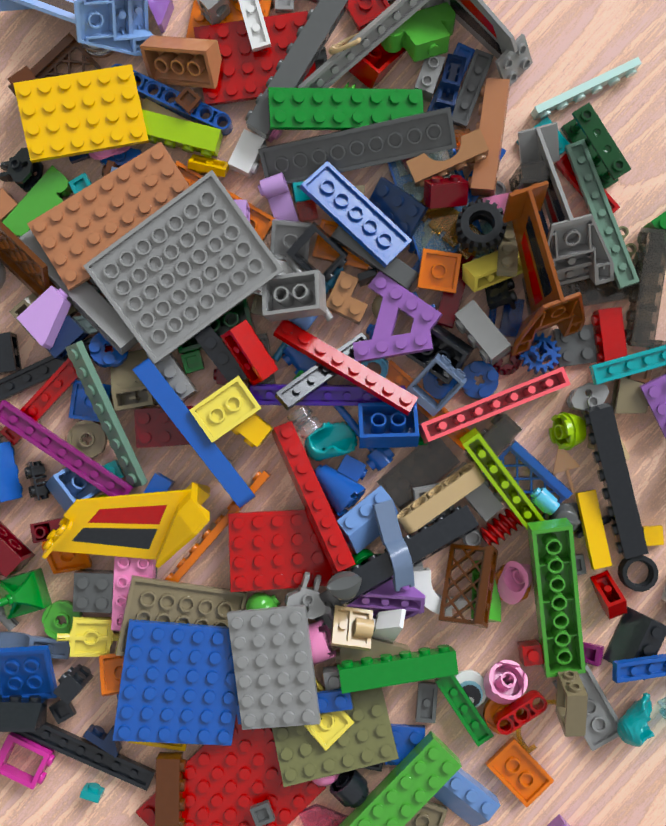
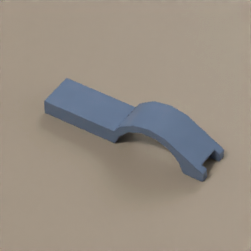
[372,500,415,592]
[0,631,70,659]

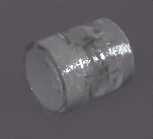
[287,405,322,439]

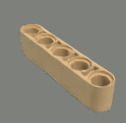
[397,462,486,534]

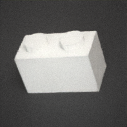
[228,129,267,178]

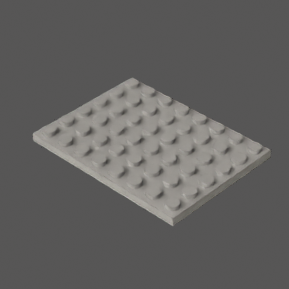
[83,170,284,364]

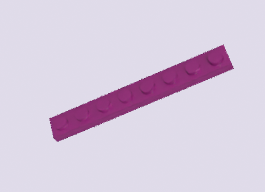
[0,400,134,496]

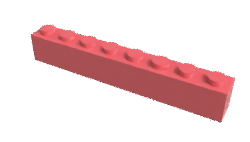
[419,367,571,444]

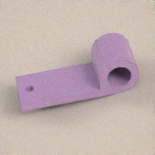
[258,172,299,221]

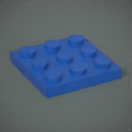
[0,645,57,699]

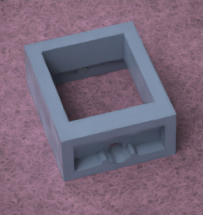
[405,353,467,417]

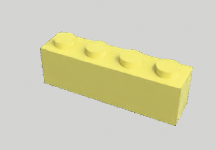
[462,251,523,292]

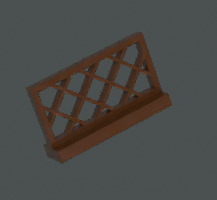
[30,32,102,79]
[0,221,56,297]
[438,544,498,629]

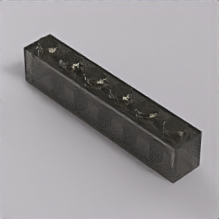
[624,228,666,348]

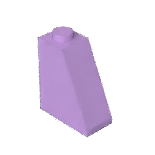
[17,285,71,350]

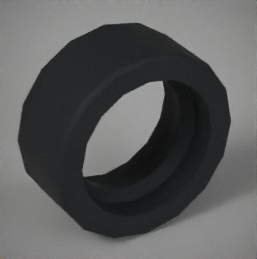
[618,555,658,592]

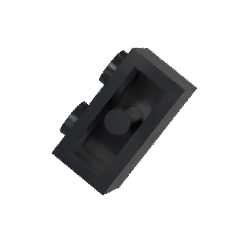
[53,664,94,705]

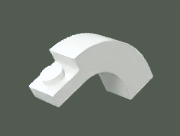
[414,567,471,616]

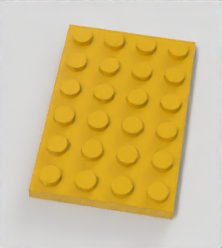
[13,64,149,163]

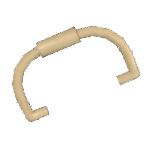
[328,32,361,55]

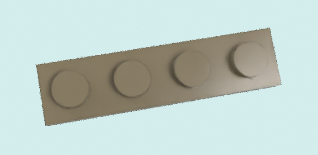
[497,221,518,277]

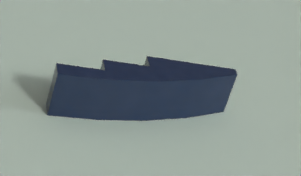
[434,53,466,115]

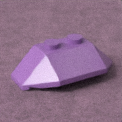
[346,580,425,620]

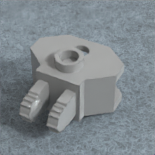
[566,382,609,415]
[284,571,326,620]

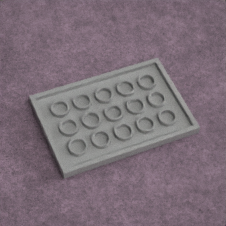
[227,604,321,730]

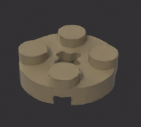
[67,420,107,458]

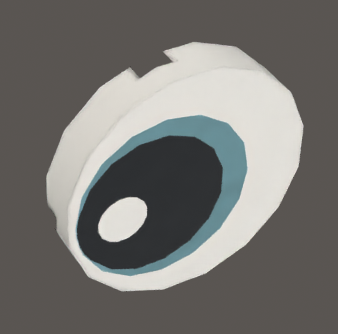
[455,670,487,708]

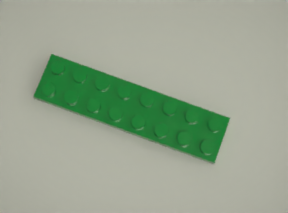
[267,87,424,130]

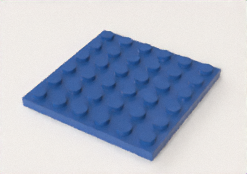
[112,619,238,746]

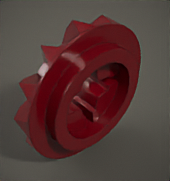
[493,346,521,375]

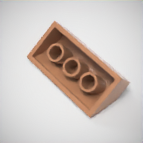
[140,35,222,89]

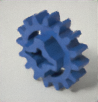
[518,333,561,375]

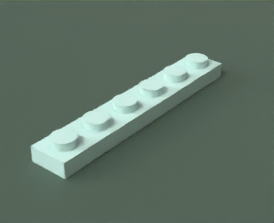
[531,57,642,120]

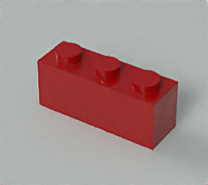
[591,307,627,364]
[220,320,278,386]

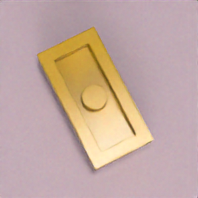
[187,154,229,177]

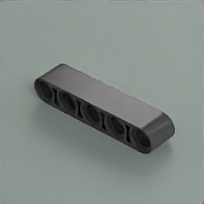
[330,225,418,290]

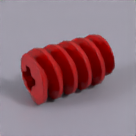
[480,509,523,546]

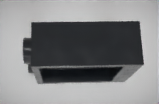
[286,221,348,282]

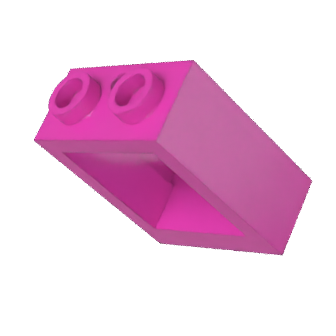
[0,732,55,790]

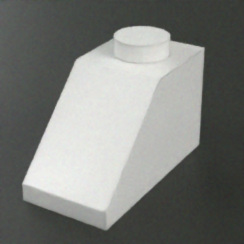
[372,609,406,643]

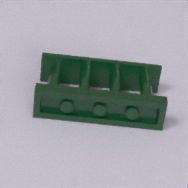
[561,102,631,189]

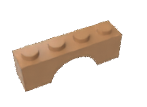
[406,128,489,188]

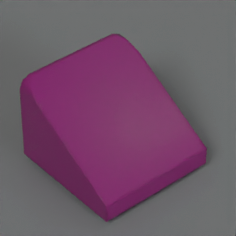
[583,642,604,667]

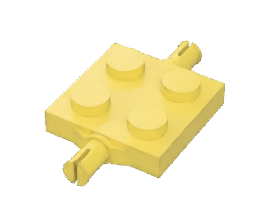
[57,617,119,657]

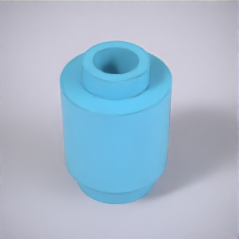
[530,487,560,515]

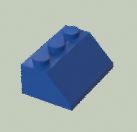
[0,441,23,503]

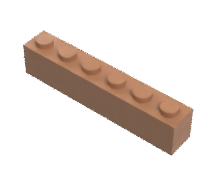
[468,78,510,197]

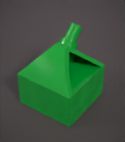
[0,568,52,619]

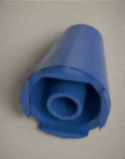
[314,464,366,517]

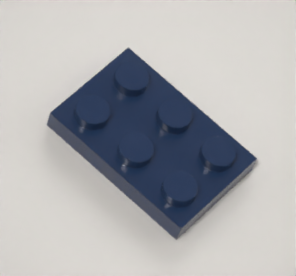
[369,177,429,239]

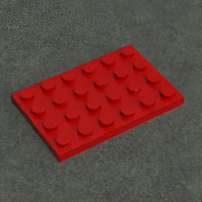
[193,11,316,106]
[228,508,346,592]

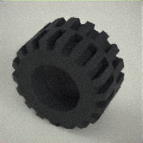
[456,199,507,255]

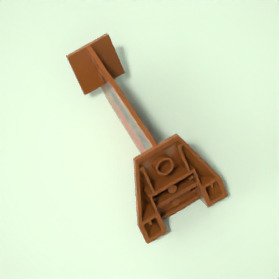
[503,180,586,356]

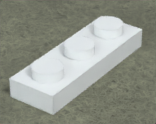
[238,0,271,52]

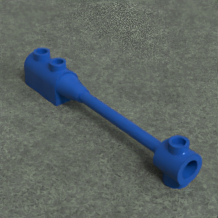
[282,346,395,471]

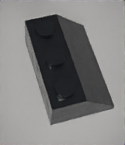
[406,324,474,384]
[603,606,666,681]
[0,695,48,732]

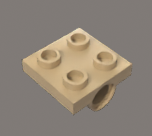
[330,605,374,651]

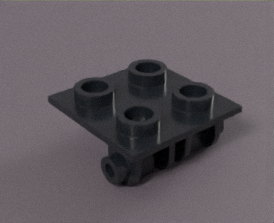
[24,461,50,501]

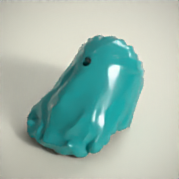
[304,422,358,461]
[617,693,654,747]

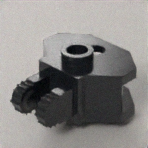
[0,148,44,192]

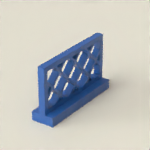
[483,439,573,519]

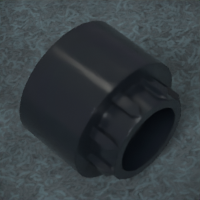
[330,770,369,808]

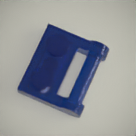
[488,299,525,338]

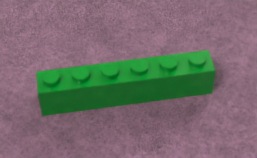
[337,644,459,694]

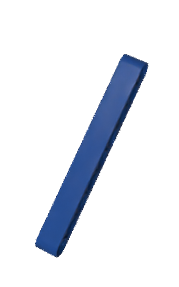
[132,358,256,508]

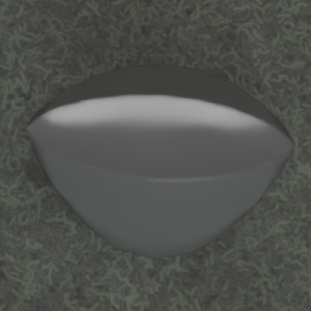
[326,571,362,601]

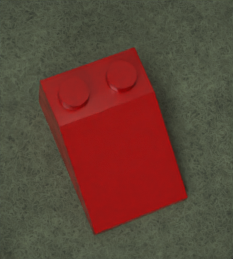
[349,44,406,89]

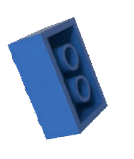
[358,402,419,448]

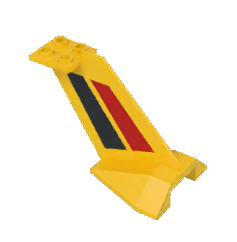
[42,482,210,568]

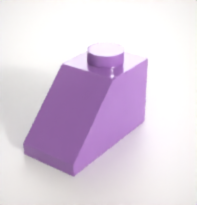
[148,0,174,33]

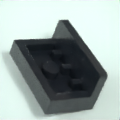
[485,278,518,310]

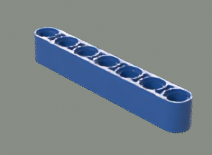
[111,64,233,136]

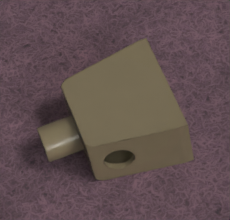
[611,377,649,414]

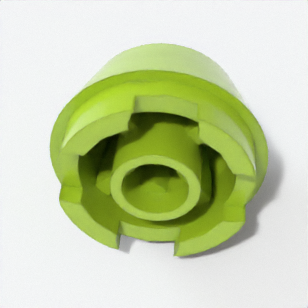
[549,412,586,450]

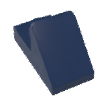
[83,724,122,758]

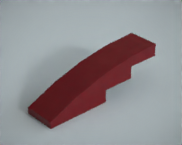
[436,251,474,328]

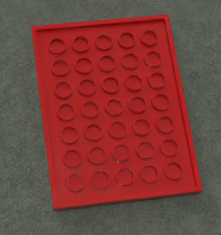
[135,715,326,826]

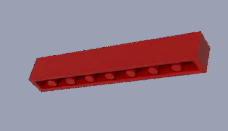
[271,421,356,574]

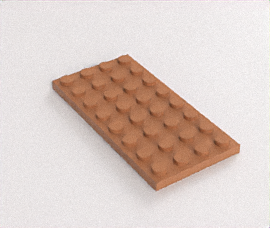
[27,142,190,291]

